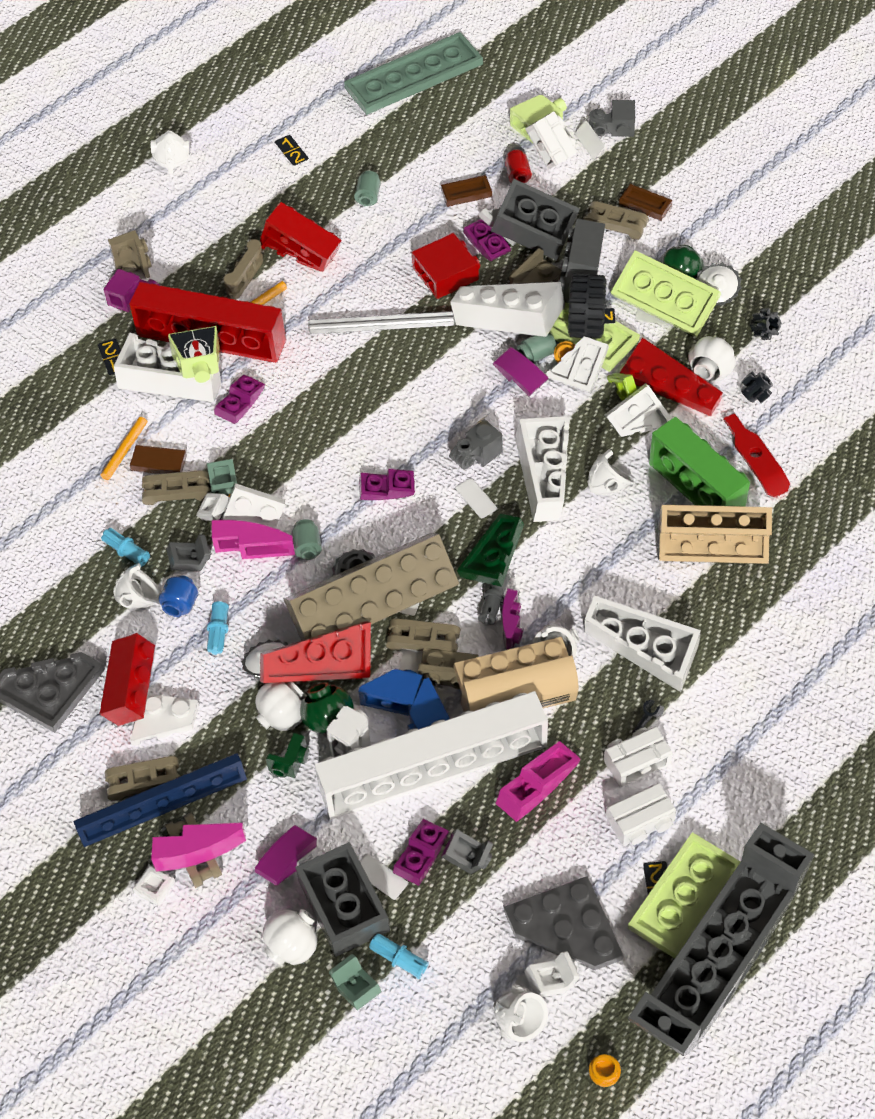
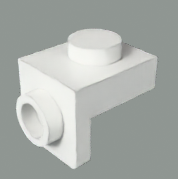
[524,951,579,997]

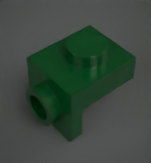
[266,733,309,778]

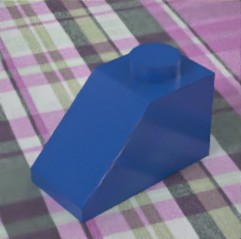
[358,669,423,716]
[407,677,450,731]

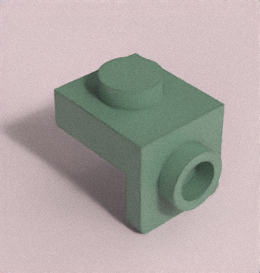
[207,459,237,496]
[329,954,382,1011]

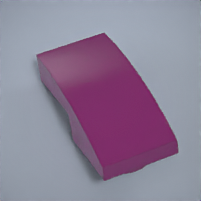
[463,219,511,262]
[493,347,549,397]
[214,375,265,424]
[359,469,415,500]
[502,588,524,650]
[393,818,449,886]
[255,825,317,886]

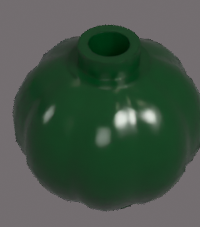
[659,245,704,279]
[300,683,354,734]

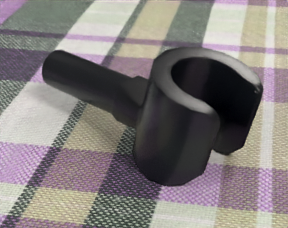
[632,700,664,733]

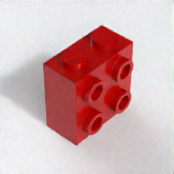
[412,233,480,299]

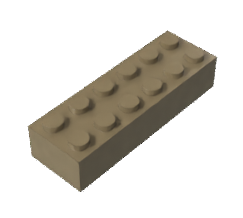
[283,533,459,641]

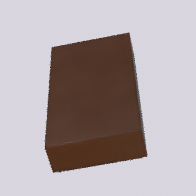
[441,175,492,207]
[619,184,673,221]
[130,445,187,474]

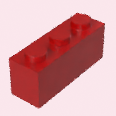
[99,633,155,726]

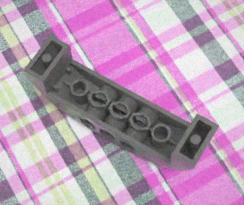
[628,823,815,1056]

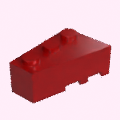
[260,202,342,272]

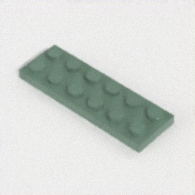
[344,32,483,115]

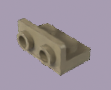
[108,230,152,279]
[509,248,562,284]
[418,648,479,689]

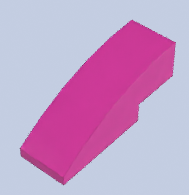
[212,520,295,559]
[496,741,581,822]
[151,823,246,872]

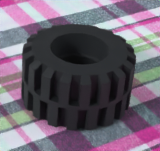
[568,274,607,339]

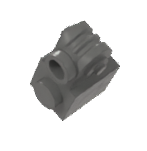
[589,100,635,137]
[449,419,503,470]

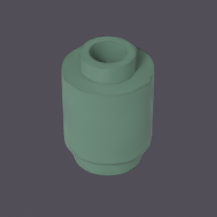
[354,171,381,206]
[517,333,556,363]
[292,519,322,560]

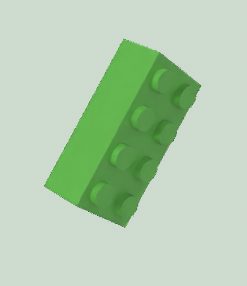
[649,416,750,507]

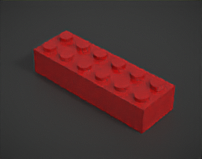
[129,282,286,363]

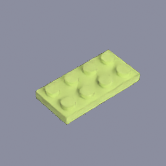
[610,250,721,337]
[548,302,640,372]
[628,832,741,958]

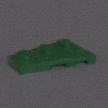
[457,514,524,587]

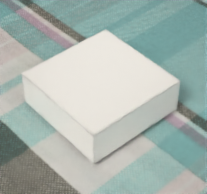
[196,493,229,521]
[133,865,175,906]

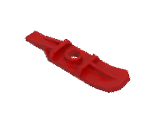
[723,413,790,498]

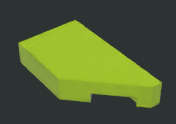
[607,373,637,401]

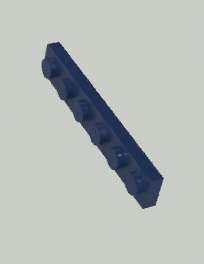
[73,753,247,847]

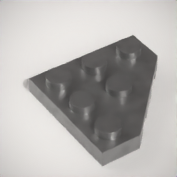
[0,652,105,733]
[504,876,624,970]

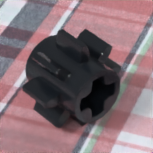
[750,308,782,340]
[741,371,773,404]

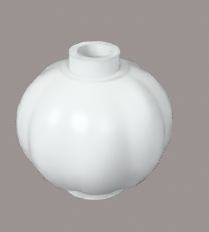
[688,336,736,382]
[255,682,306,731]
[263,909,317,965]

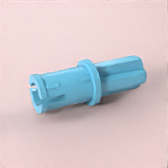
[101,528,150,567]
[207,601,229,655]
[369,934,429,979]

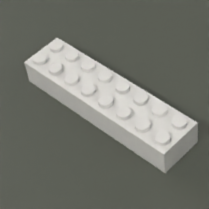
[314,691,548,820]

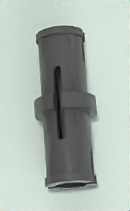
[478,573,510,625]

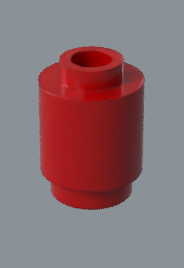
[505,150,532,184]

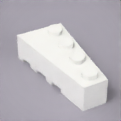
[451,282,565,337]
[114,333,221,402]
[515,416,570,522]
[585,595,701,692]

